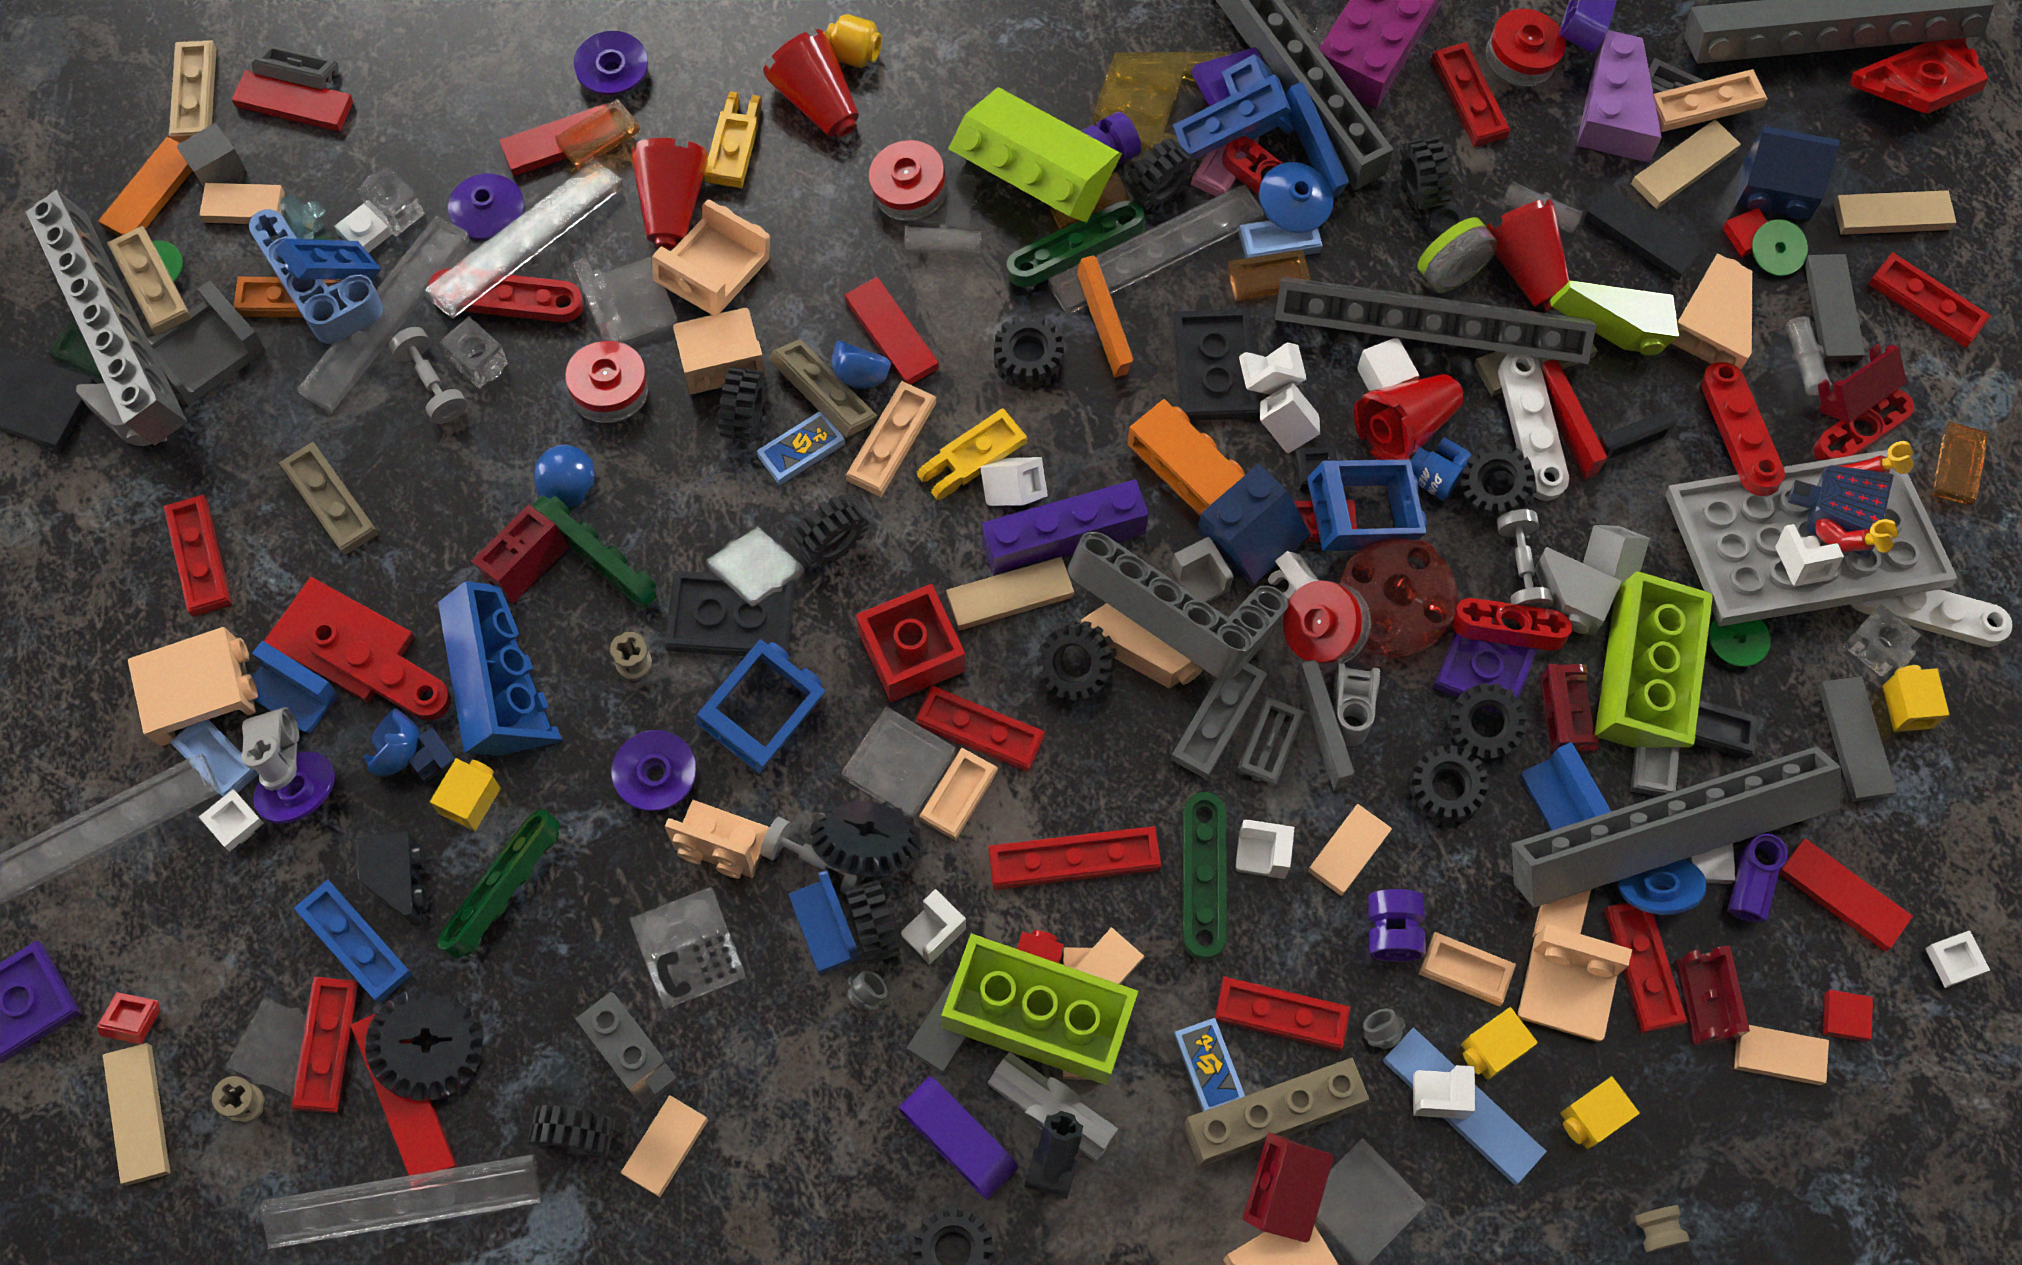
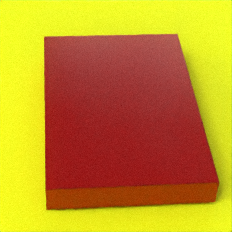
[264,577,415,704]

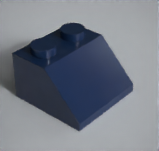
[1736,126,1840,220]
[1197,463,1311,587]

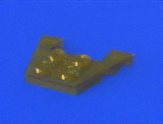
[1093,52,1230,178]

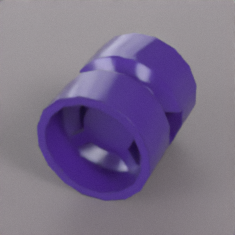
[1081,111,1141,165]
[1368,889,1426,962]

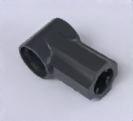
[1024,1111,1084,1199]

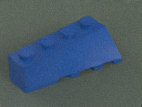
[438,581,562,756]

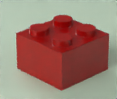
[856,584,966,703]

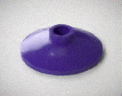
[573,31,648,95]
[448,173,524,241]
[612,730,696,811]
[254,752,335,824]

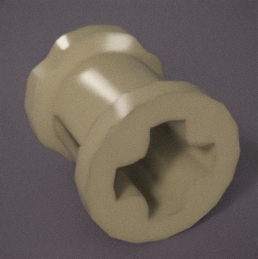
[610,632,653,681]
[212,1076,265,1123]

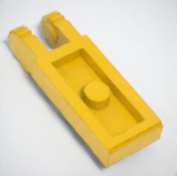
[704,91,762,188]
[917,408,1027,500]

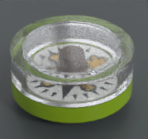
[1417,217,1499,293]

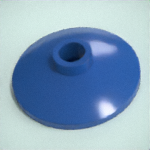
[1259,162,1333,233]
[1618,859,1706,915]

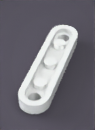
[1498,353,1569,501]
[1850,589,2012,647]

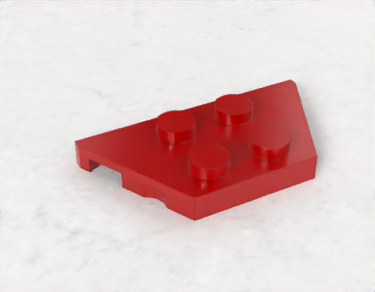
[1850,38,1988,114]

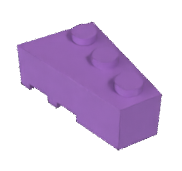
[1576,30,1662,163]

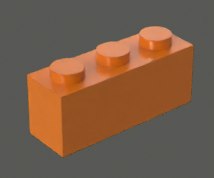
[1127,399,1245,515]

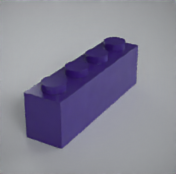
[982,479,1149,576]

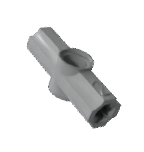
[988,1052,1118,1162]

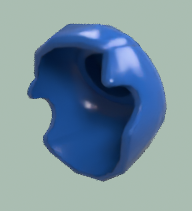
[831,340,891,389]
[534,444,595,508]
[364,709,421,777]

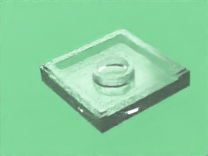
[841,706,956,817]
[1316,1138,1427,1265]

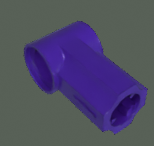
[1727,833,1788,923]

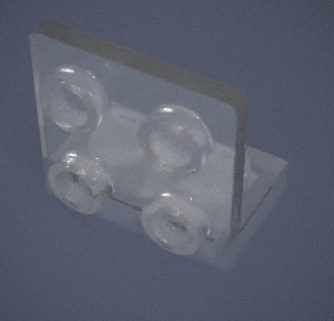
[572,257,677,343]

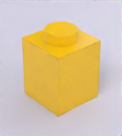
[1882,665,1949,732]
[430,758,501,831]
[1461,1007,1538,1081]
[1560,1076,1640,1150]

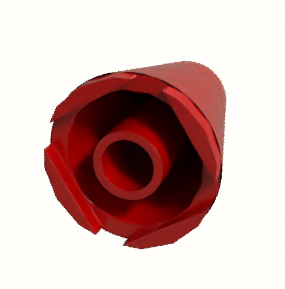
[763,29,859,138]
[631,138,708,250]
[1482,199,1569,312]
[1353,374,1463,460]

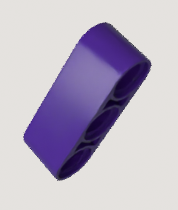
[1559,0,1617,54]
[897,1076,1019,1200]

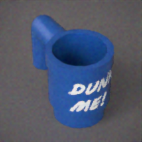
[1411,437,1472,502]

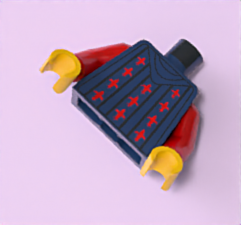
[1788,441,1914,558]

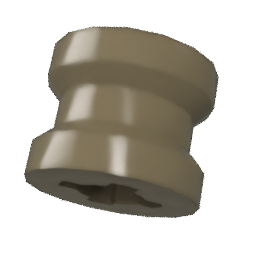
[1634,1205,1690,1253]

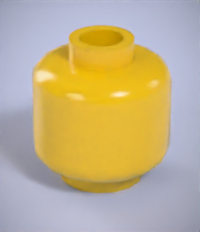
[826,14,882,68]

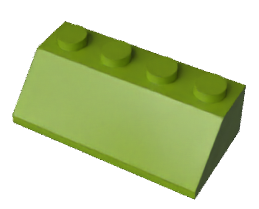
[948,87,1122,223]
[1595,571,1713,748]
[941,933,1138,1086]

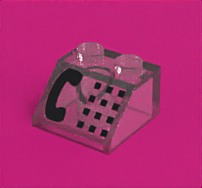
[630,887,746,1009]

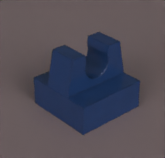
[408,727,455,783]

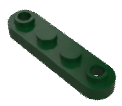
[1007,201,1145,287]
[531,495,657,610]
[1182,792,1227,961]
[438,809,560,959]

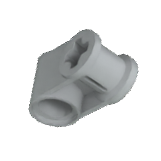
[1333,663,1380,746]
[241,707,299,791]

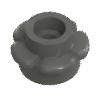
[848,970,888,1011]
[1363,1008,1405,1049]

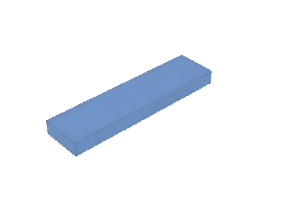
[1383,1027,1547,1185]

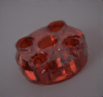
[1339,538,1458,657]

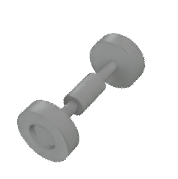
[389,327,468,424]
[1497,509,1553,609]
[760,817,865,894]

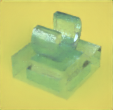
[280,194,325,239]

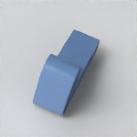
[249,209,383,344]

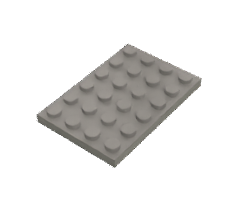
[1665,450,1958,626]

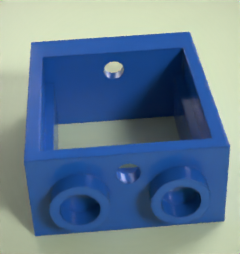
[1307,460,1427,551]
[695,639,826,774]

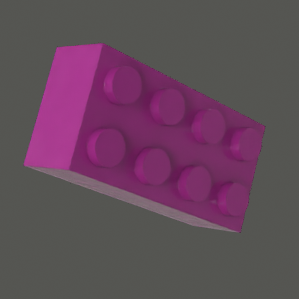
[1319,0,1442,109]

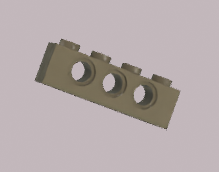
[1183,1058,1370,1168]

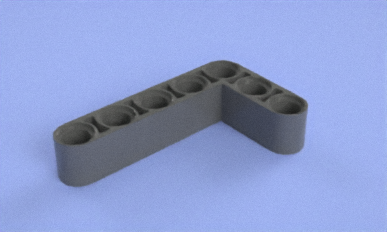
[1068,532,1288,679]

